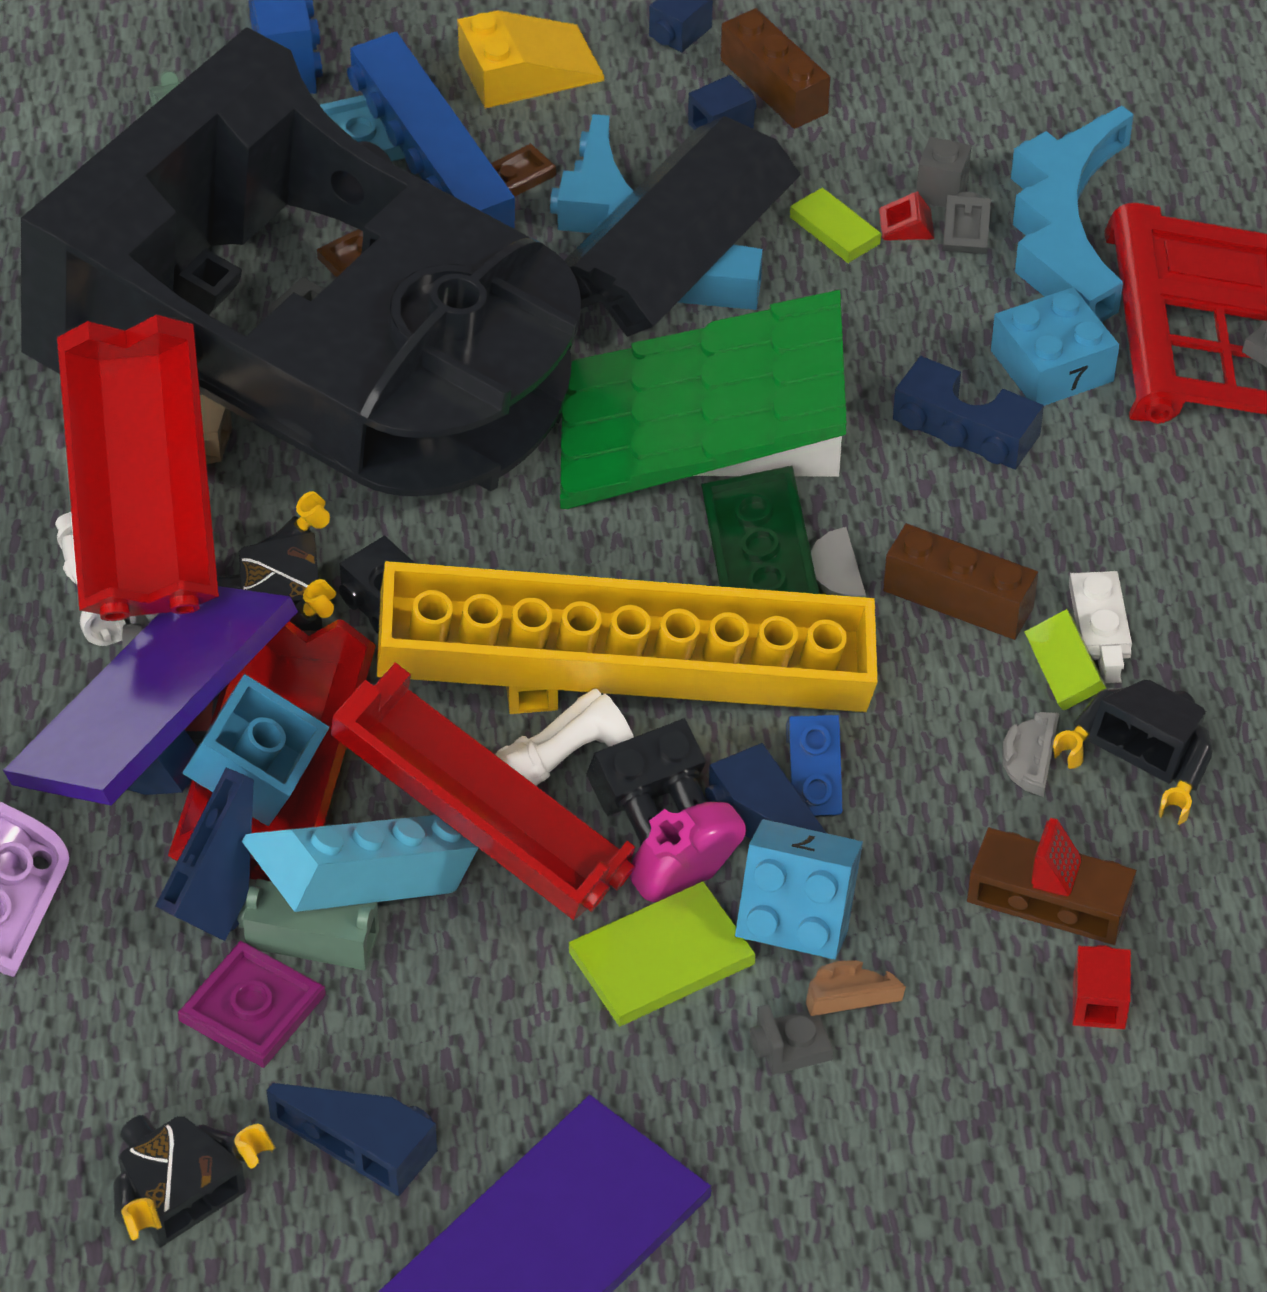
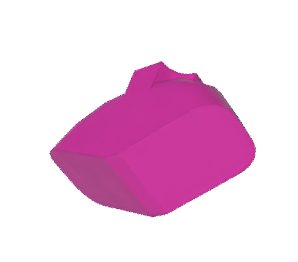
[630,802,746,902]

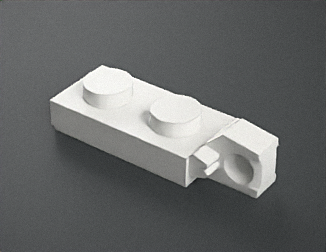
[1069,571,1132,683]

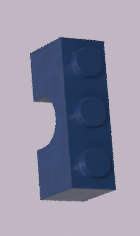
[893,355,1044,470]

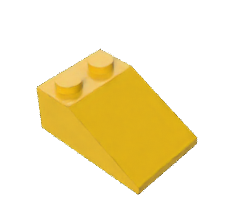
[457,10,605,108]

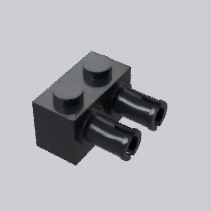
[586,718,707,846]

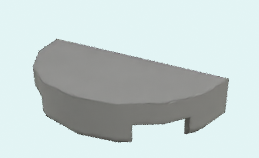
[811,527,866,598]
[1002,712,1060,797]

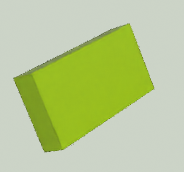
[789,187,881,263]
[1024,609,1107,711]

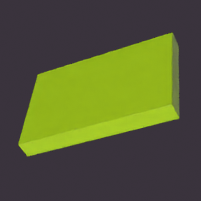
[569,881,755,1027]

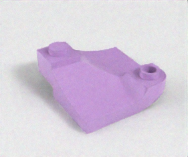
[0,802,69,977]

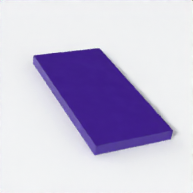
[3,586,298,806]
[378,1095,711,1292]

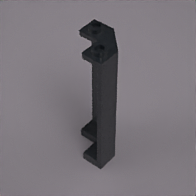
[564,116,801,337]

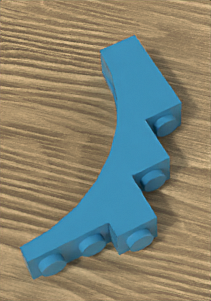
[1011,106,1134,322]
[550,114,763,310]

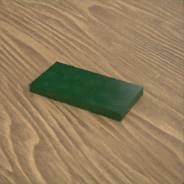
[701,465,819,594]

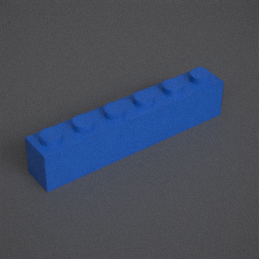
[347,31,515,228]

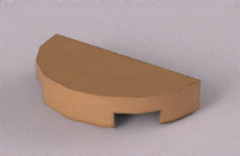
[805,961,906,1016]

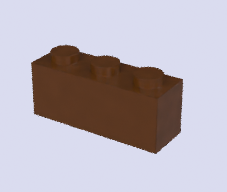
[721,8,831,129]
[883,523,1039,640]
[967,827,1137,945]

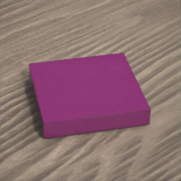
[178,940,326,1068]

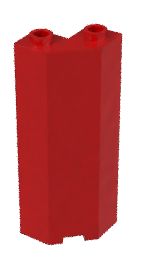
[57,314,219,621]
[168,619,376,881]
[331,662,636,920]

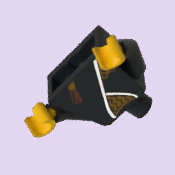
[217,491,336,631]
[1053,680,1212,825]
[114,1115,275,1248]

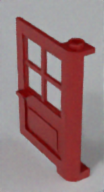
[1104,203,1267,424]

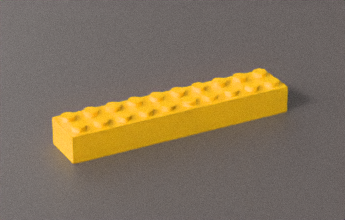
[377,561,878,712]

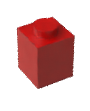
[1073,945,1131,1030]

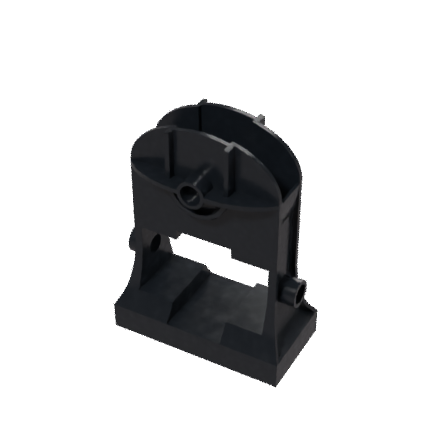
[21,27,581,497]

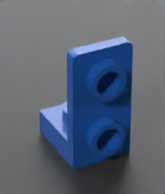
[786,715,843,816]

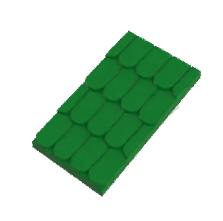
[560,290,847,509]

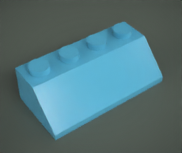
[242,815,478,912]

